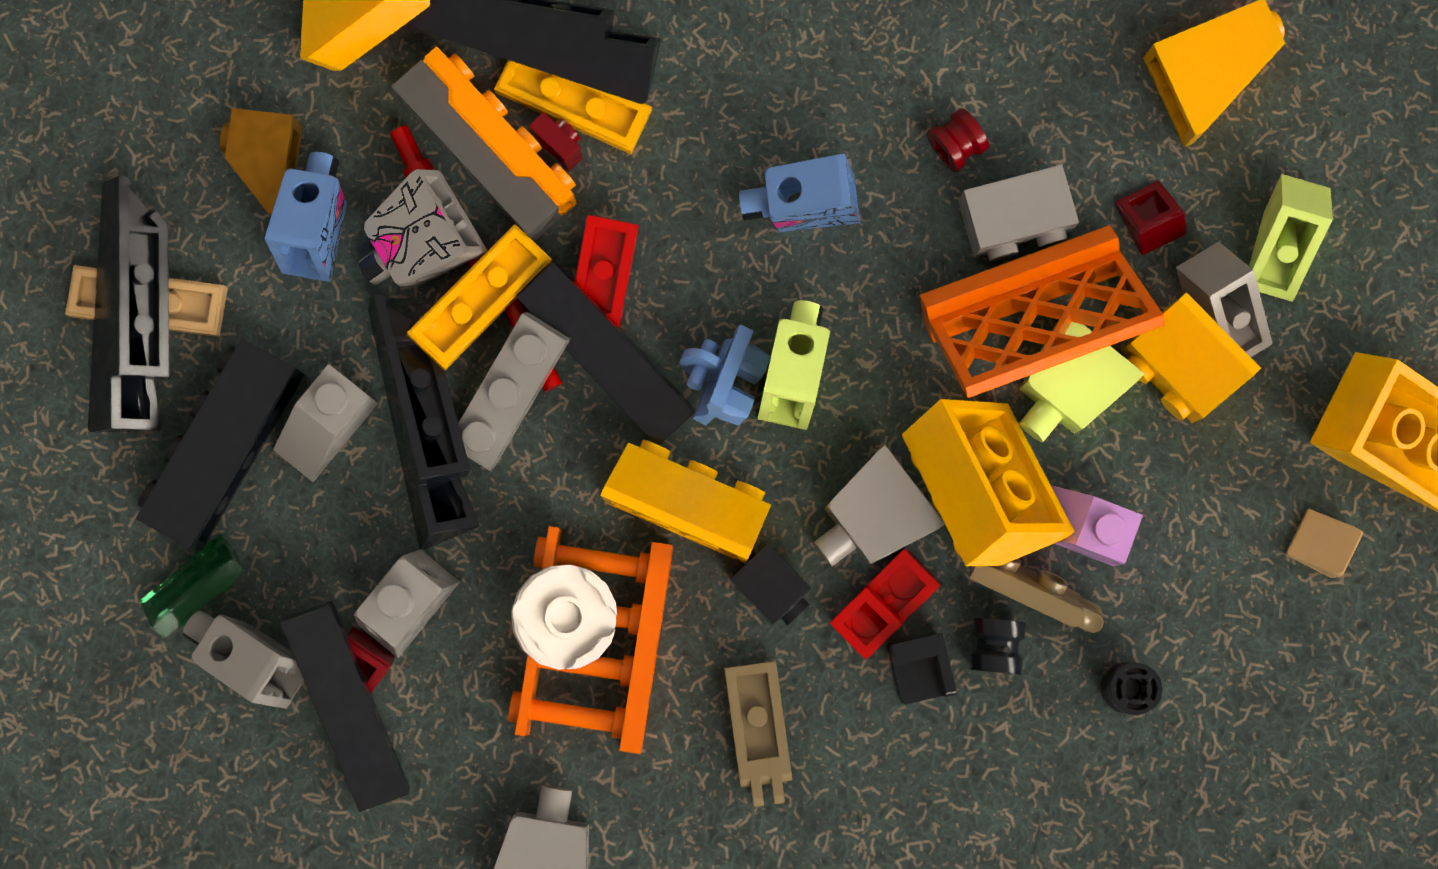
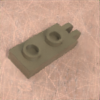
[969,558,1104,633]
[724,661,792,807]

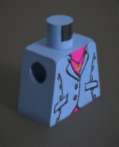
[265,152,347,282]
[739,153,860,232]

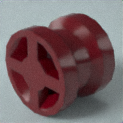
[927,108,990,173]

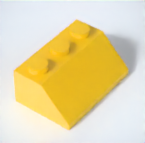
[902,399,1075,566]
[600,440,772,564]

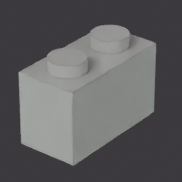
[958,165,1079,262]

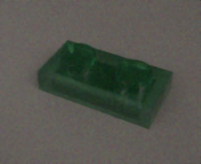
[140,534,245,639]

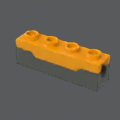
[391,46,577,242]

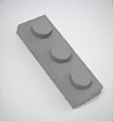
[458,312,570,471]

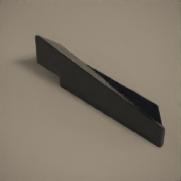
[412,0,661,104]
[88,176,169,433]
[368,293,479,549]

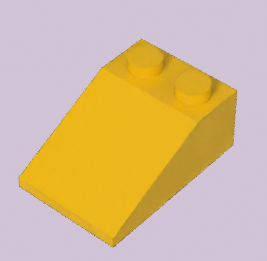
[1309,352,1438,512]

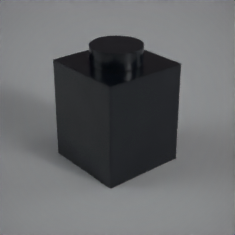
[730,543,811,626]

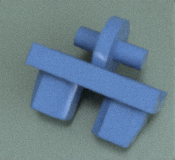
[680,324,771,426]

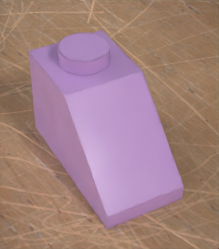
[1051,485,1143,566]

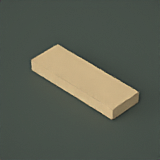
[65,265,228,337]

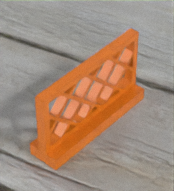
[919,225,1164,398]

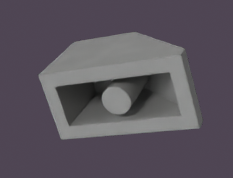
[1176,242,1273,357]
[273,364,378,482]

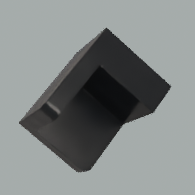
[887,633,957,704]

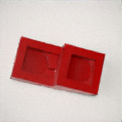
[830,547,942,660]

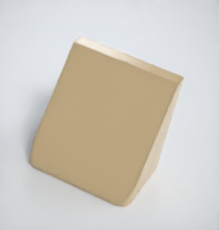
[1285,509,1363,578]

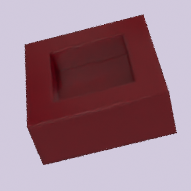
[529,112,583,172]

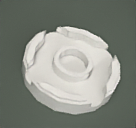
[511,565,617,670]

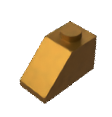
[220,108,302,216]

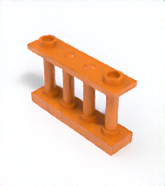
[508,526,674,754]

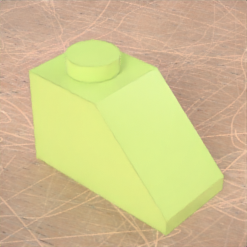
[1249,174,1333,302]

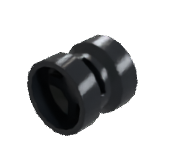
[969,618,1026,675]
[1101,662,1163,716]

